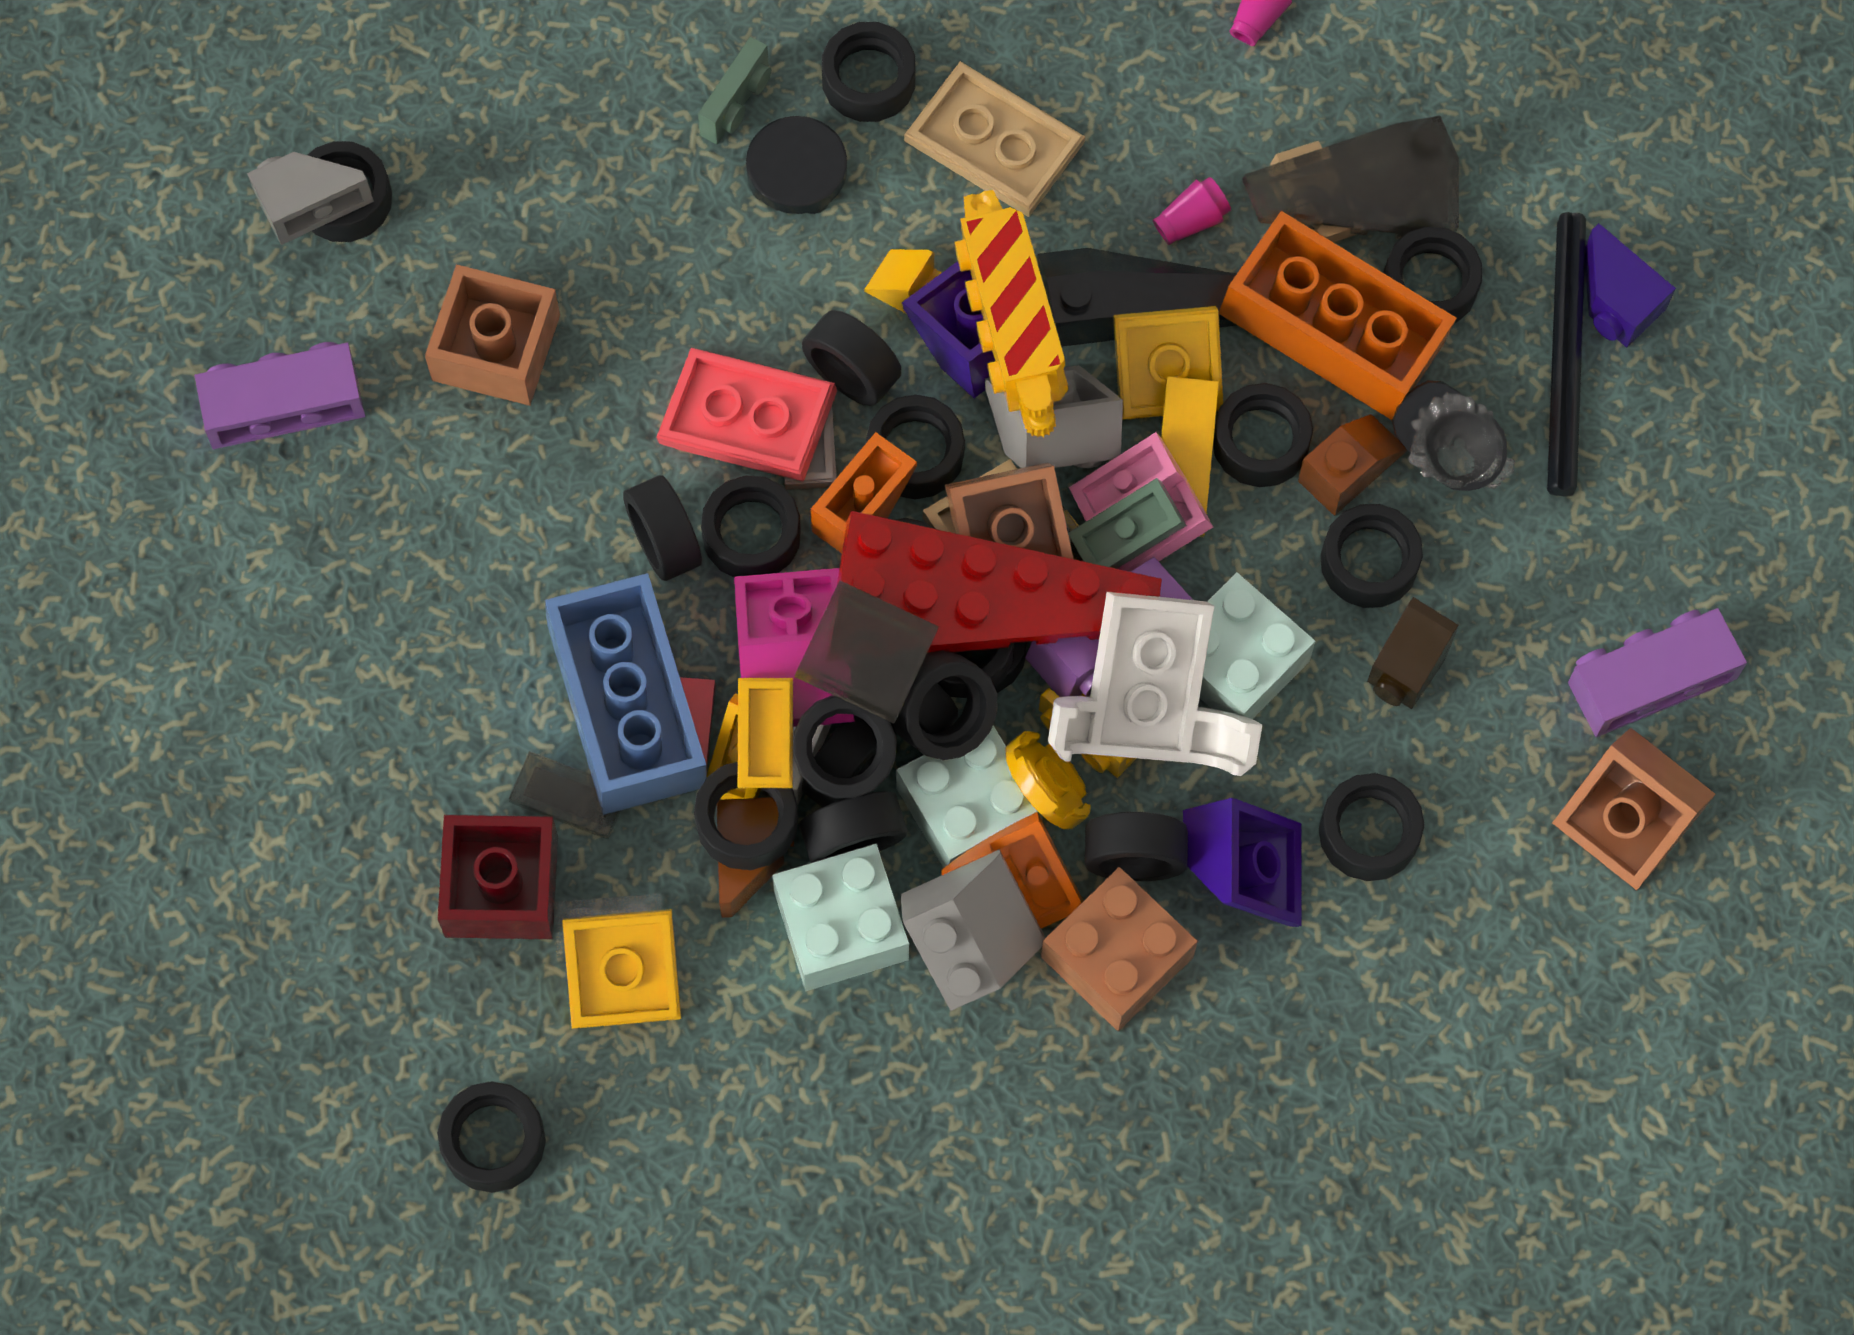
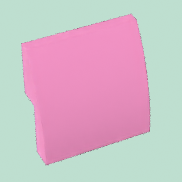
[1069,432,1213,572]

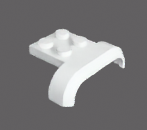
[1048,592,1262,776]

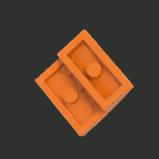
[941,812,1083,929]

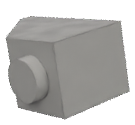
[247,152,374,245]

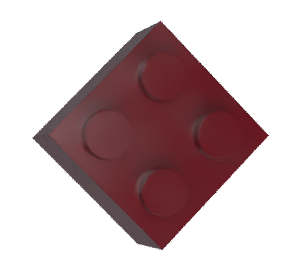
[438,815,558,939]

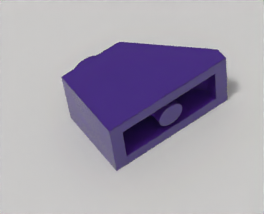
[1585,223,1676,348]

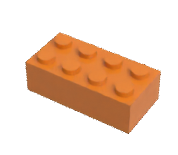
[1218,211,1457,420]

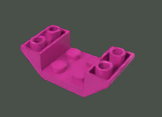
[734,568,854,727]

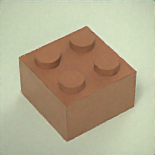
[425,264,560,406]
[945,462,1073,559]
[1041,867,1198,1032]

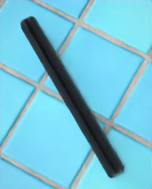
[1547,212,1586,497]

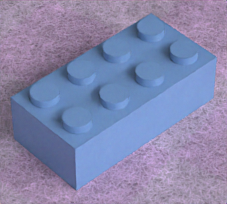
[545,573,706,815]

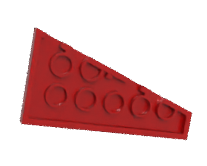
[825,511,1162,663]

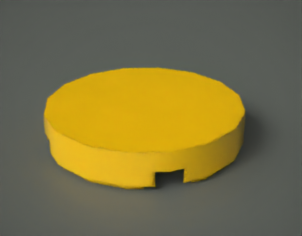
[1005,731,1091,829]

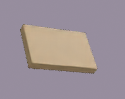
[904,61,1085,217]

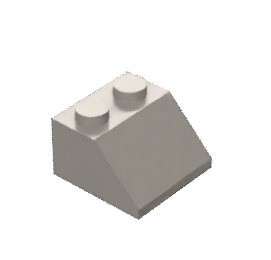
[985,365,1123,469]
[901,849,1046,1011]

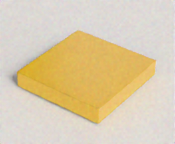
[1113,306,1223,420]
[562,909,681,1029]

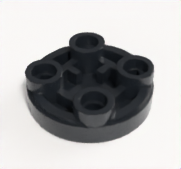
[746,116,847,214]

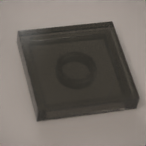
[794,581,939,723]

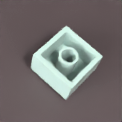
[1199,572,1316,719]
[896,725,1043,868]
[772,844,909,992]

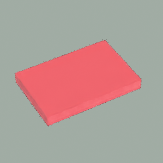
[656,348,837,482]

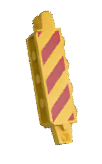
[954,190,1068,438]

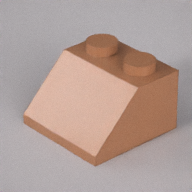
[1552,728,1716,890]

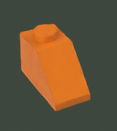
[811,432,917,554]

